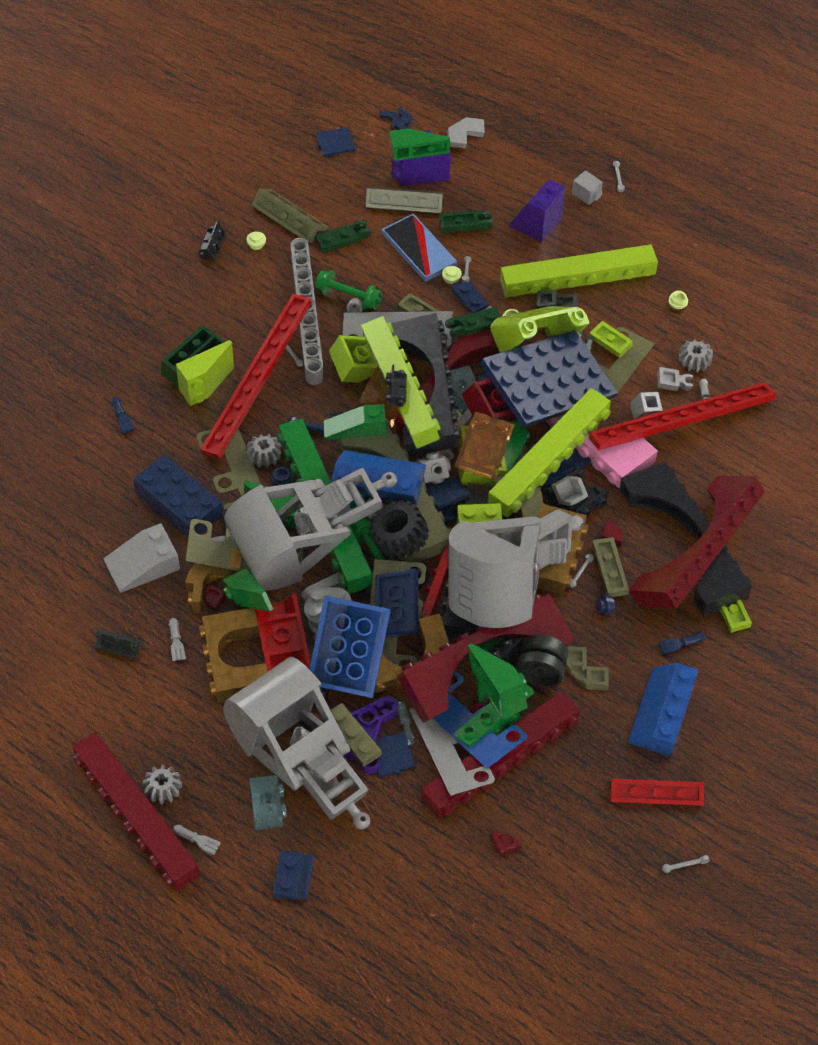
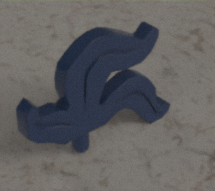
[379,107,412,130]

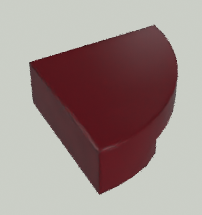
[601,519,623,546]
[205,583,226,612]
[490,832,522,857]

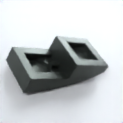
[536,290,579,309]

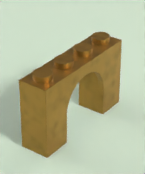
[537,504,589,595]
[199,608,267,703]
[374,614,449,693]

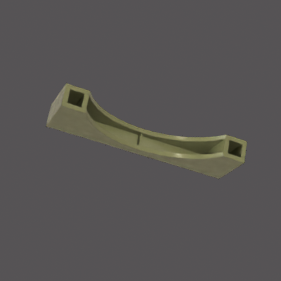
[337,418,451,563]

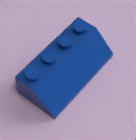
[331,450,426,505]
[628,663,698,757]

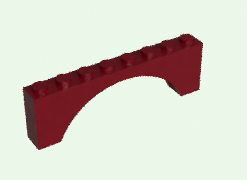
[395,329,517,436]
[629,476,765,609]
[397,594,575,723]

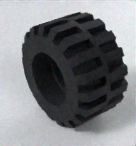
[370,500,429,559]

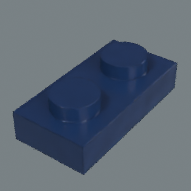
[451,280,489,313]

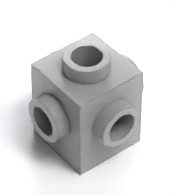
[417,452,451,484]

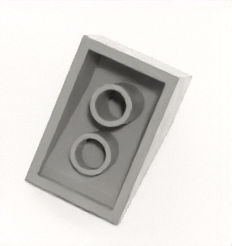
[103,523,180,593]

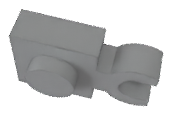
[657,367,693,391]

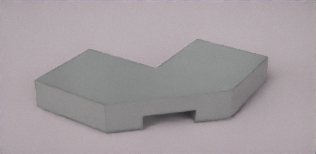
[447,117,485,148]

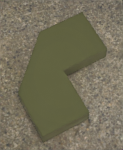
[565,646,609,690]

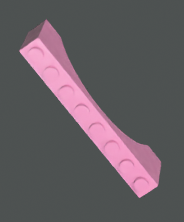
[546,414,658,489]

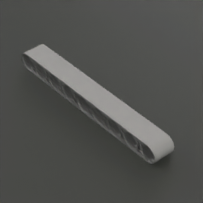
[291,238,323,385]

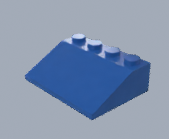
[310,596,391,698]

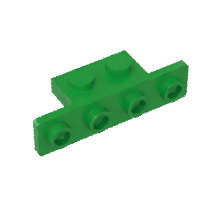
[455,685,534,747]

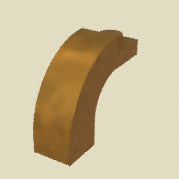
[185,549,242,613]

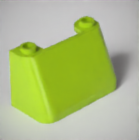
[490,306,590,353]

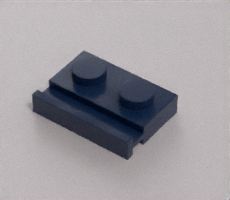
[273,850,315,901]

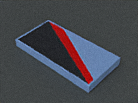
[382,214,457,282]

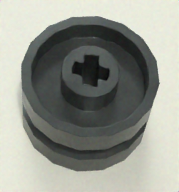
[515,635,569,687]

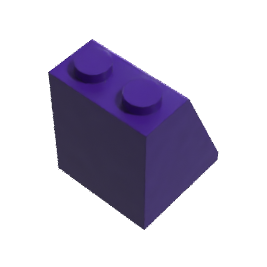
[391,130,451,186]
[510,179,565,242]

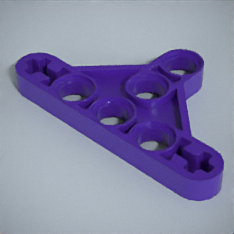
[343,696,398,774]

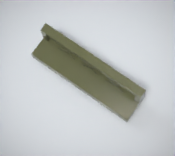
[366,186,444,213]
[252,188,328,243]

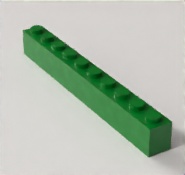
[277,419,372,594]

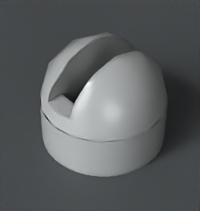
[347,298,363,313]

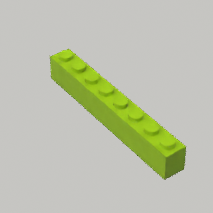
[500,244,658,298]
[361,316,441,449]
[488,388,611,518]

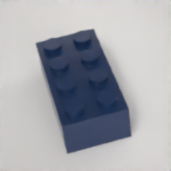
[133,454,223,538]

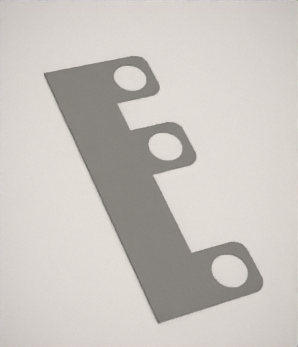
[343,311,453,347]
[409,708,495,796]

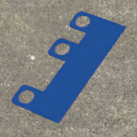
[433,670,527,768]

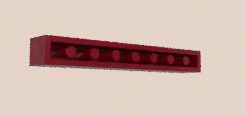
[421,690,580,819]
[72,732,200,891]

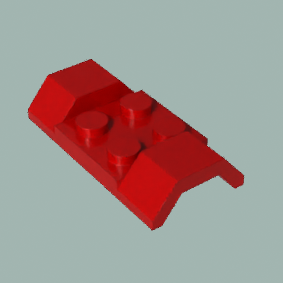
[255,594,311,672]

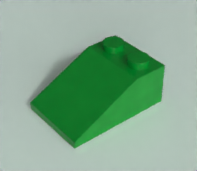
[468,643,528,720]

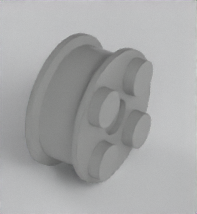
[304,587,352,634]

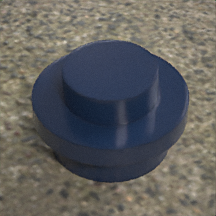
[271,467,292,486]
[596,594,615,616]

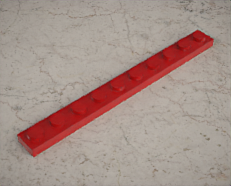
[200,294,312,460]
[589,382,776,450]

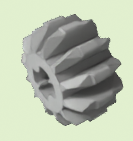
[679,338,713,373]
[247,433,282,468]
[142,764,182,805]

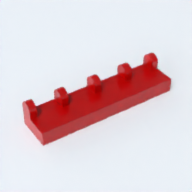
[418,547,449,620]
[610,779,704,806]

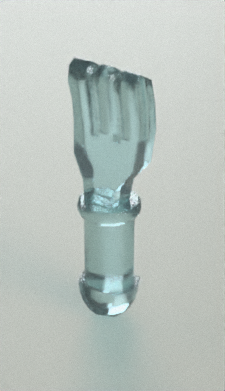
[398,702,414,746]

